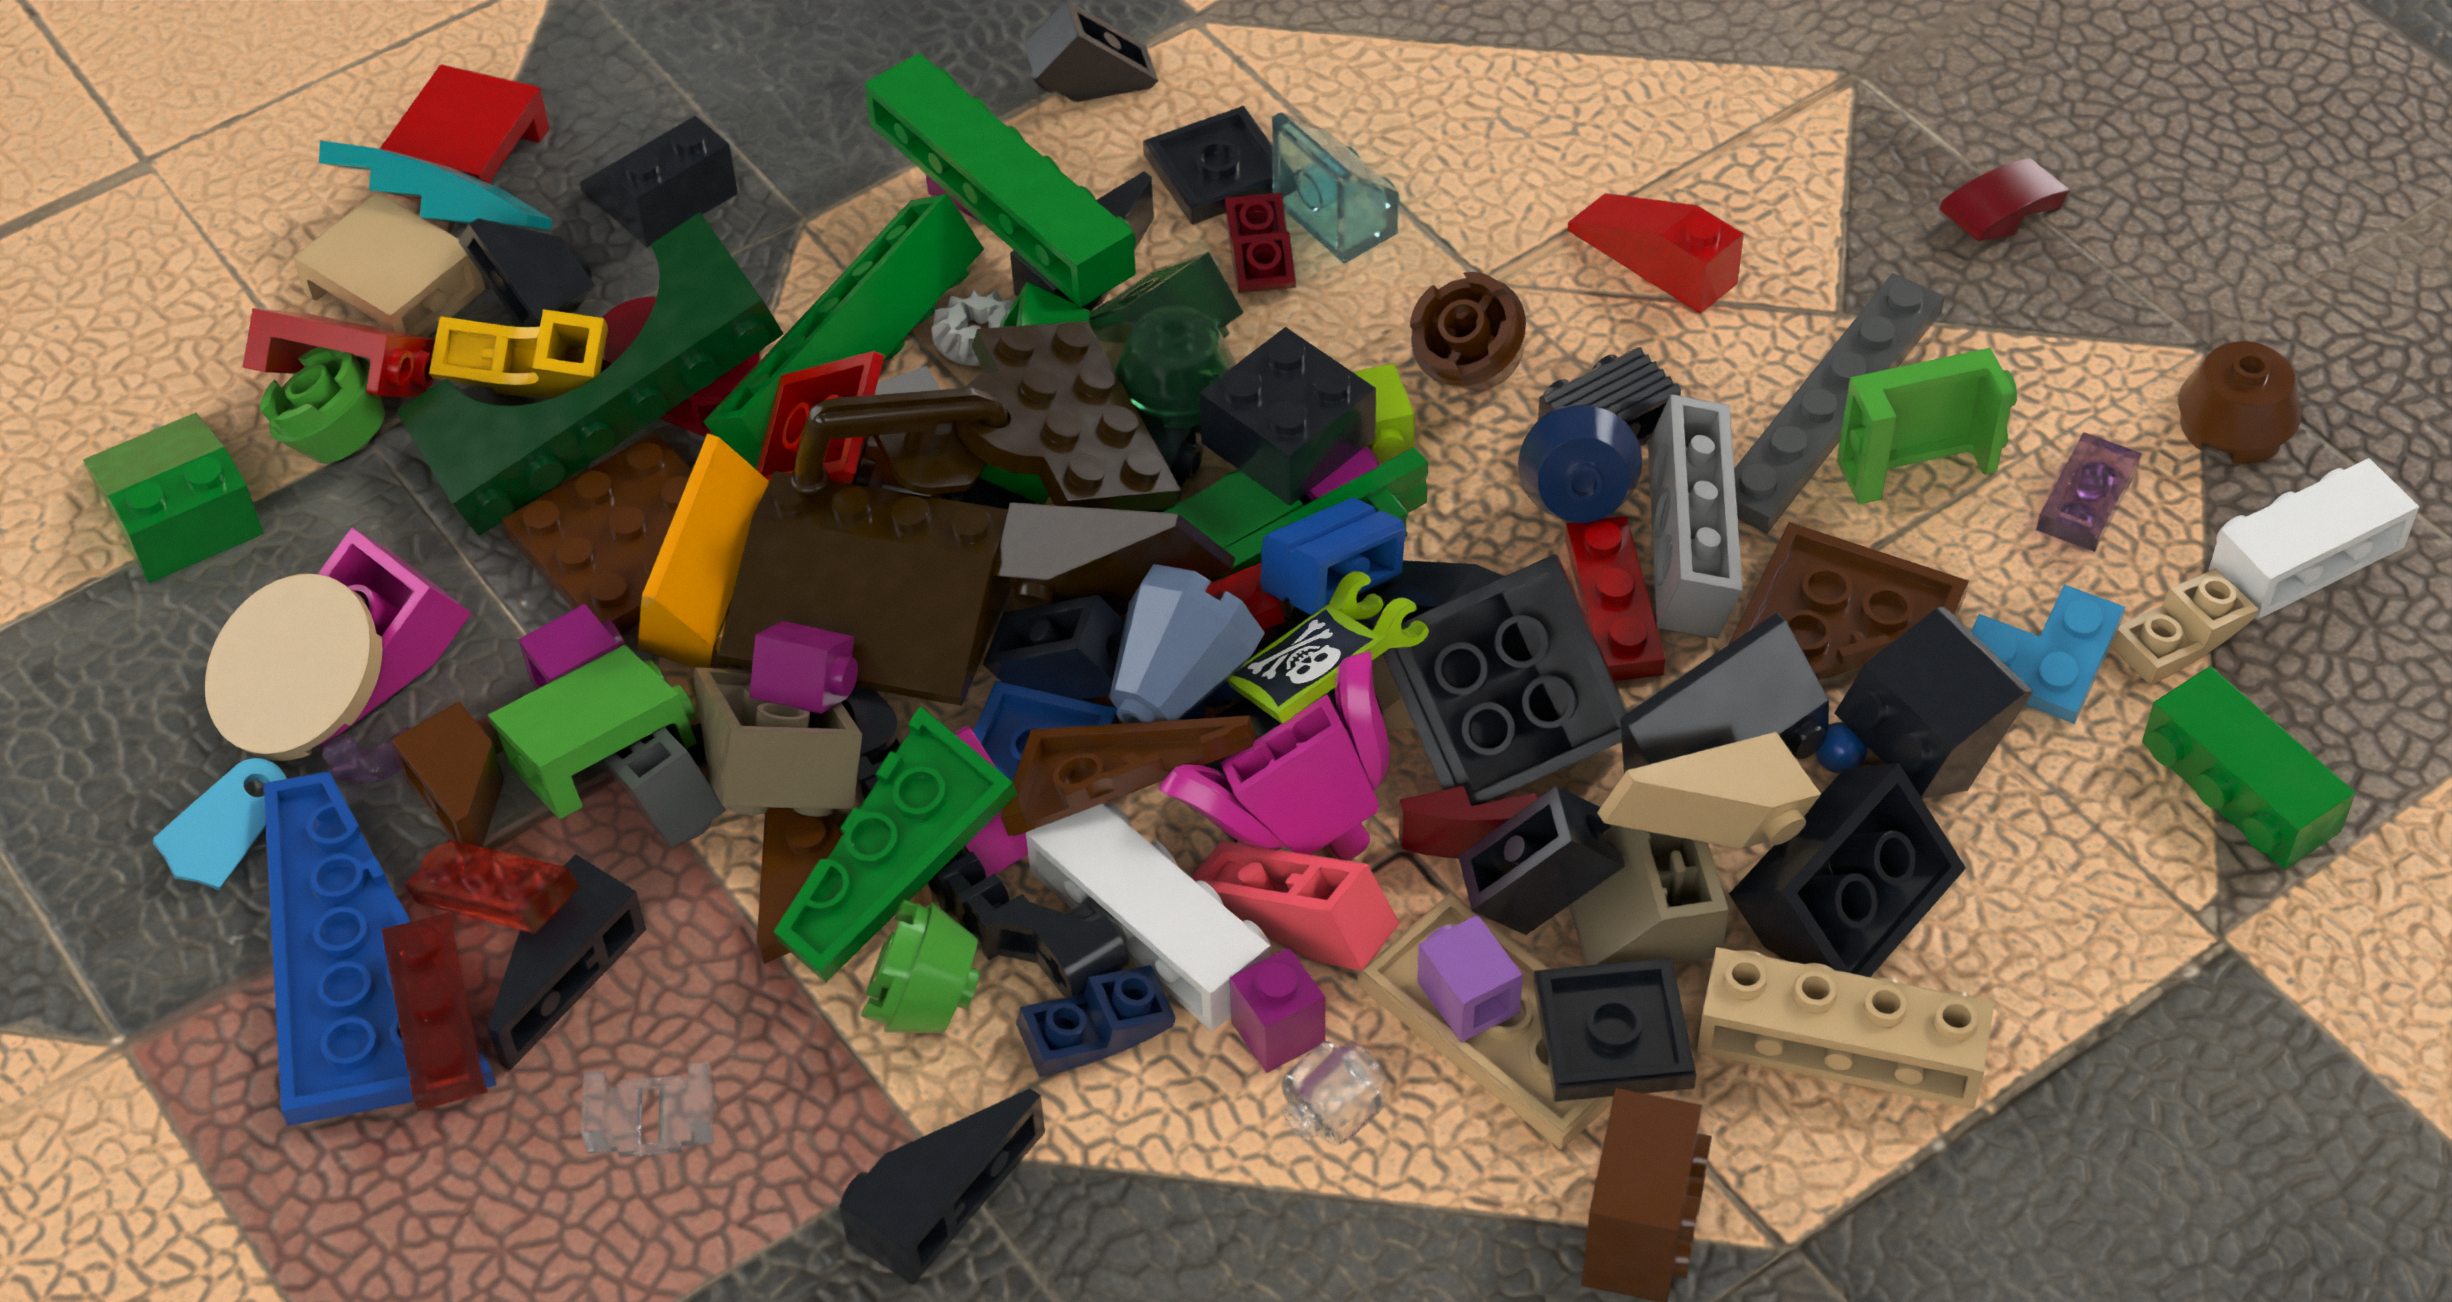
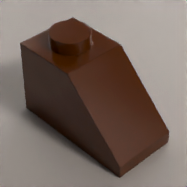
[391,701,504,861]

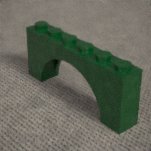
[396,212,784,536]

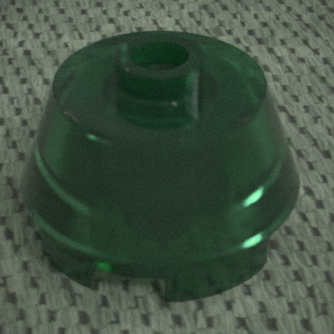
[1115,305,1236,429]

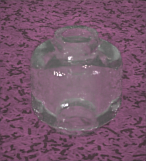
[1281,1040,1387,1146]

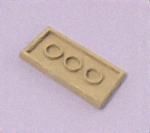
[1358,892,1613,1150]

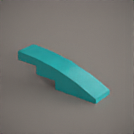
[318,140,552,231]

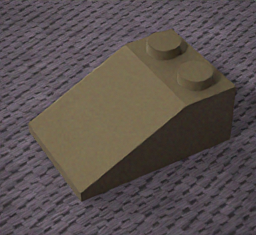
[693,667,862,817]

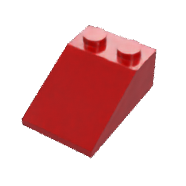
[756,351,884,484]

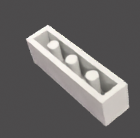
[1026,803,1271,1032]

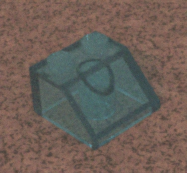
[1272,112,1400,264]

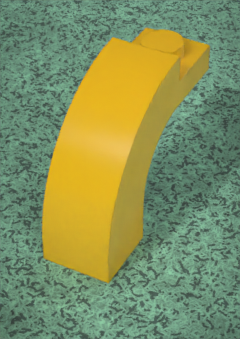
[429,309,608,398]

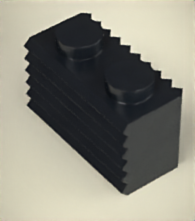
[1538,347,1681,445]

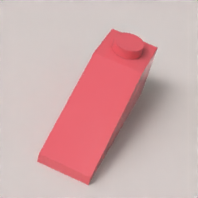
[1191,841,1400,971]

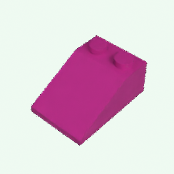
[318,527,472,747]

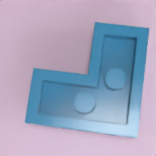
[1971,584,2125,724]

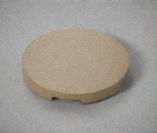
[205,574,382,761]

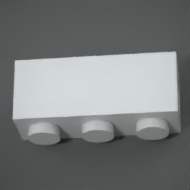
[2209,458,2419,620]

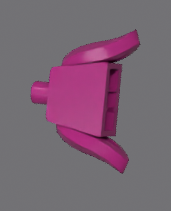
[1159,651,1390,860]

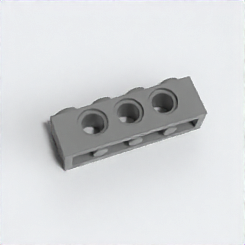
[1648,394,1743,639]

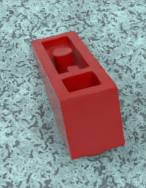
[1567,193,1744,314]

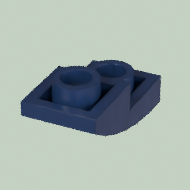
[1016,965,1176,1077]

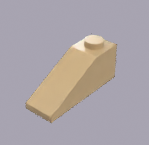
[1597,732,1821,849]

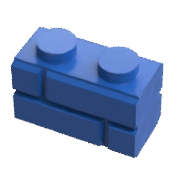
[1260,497,1406,615]

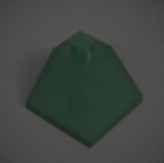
[1089,252,1244,351]

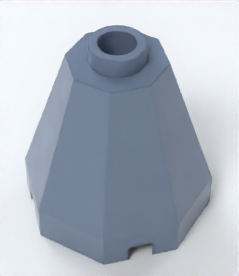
[1109,564,1265,724]

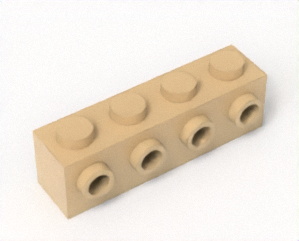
[1696,947,1995,1109]

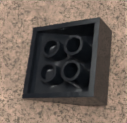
[1383,554,1628,806]

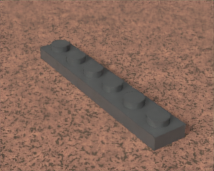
[1734,273,1945,533]

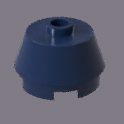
[1518,405,1642,523]

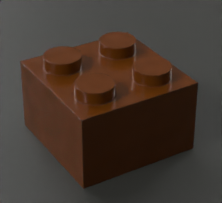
[1581,1088,1712,1302]

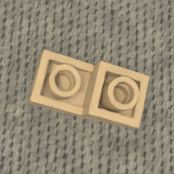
[2111,568,2259,685]

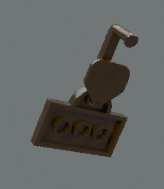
[791,321,1181,511]

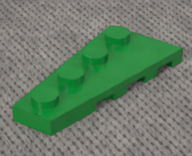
[773,706,1017,983]

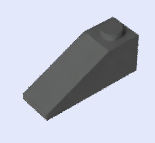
[601,727,726,849]

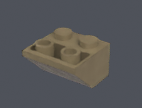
[1569,825,1729,966]

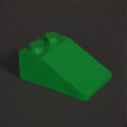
[83,412,264,583]

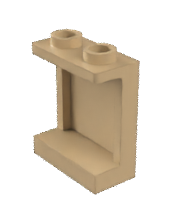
[293,192,486,338]

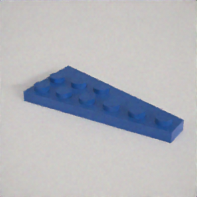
[263,771,497,1126]

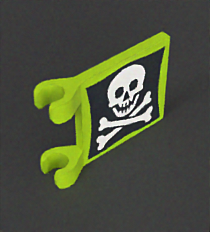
[1227,571,1429,724]

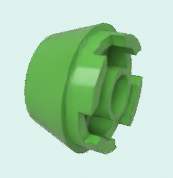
[260,347,385,463]
[861,899,980,1033]

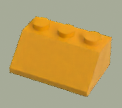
[637,433,769,668]

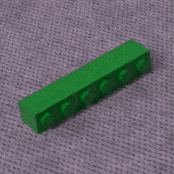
[864,53,1136,308]
[703,194,984,469]

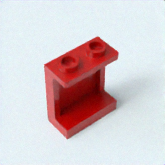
[380,64,550,200]
[242,308,435,397]

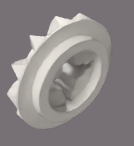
[931,289,1015,366]

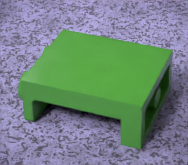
[1837,348,2017,505]
[488,644,697,819]

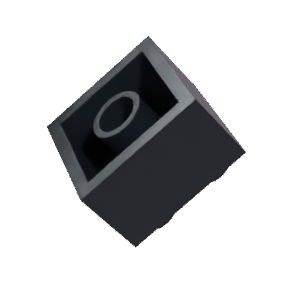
[1199,327,1376,506]

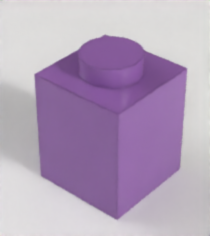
[1417,915,1523,1043]

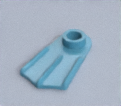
[153,758,286,890]

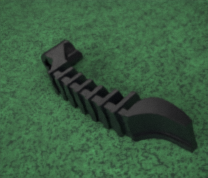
[841,687,1129,997]

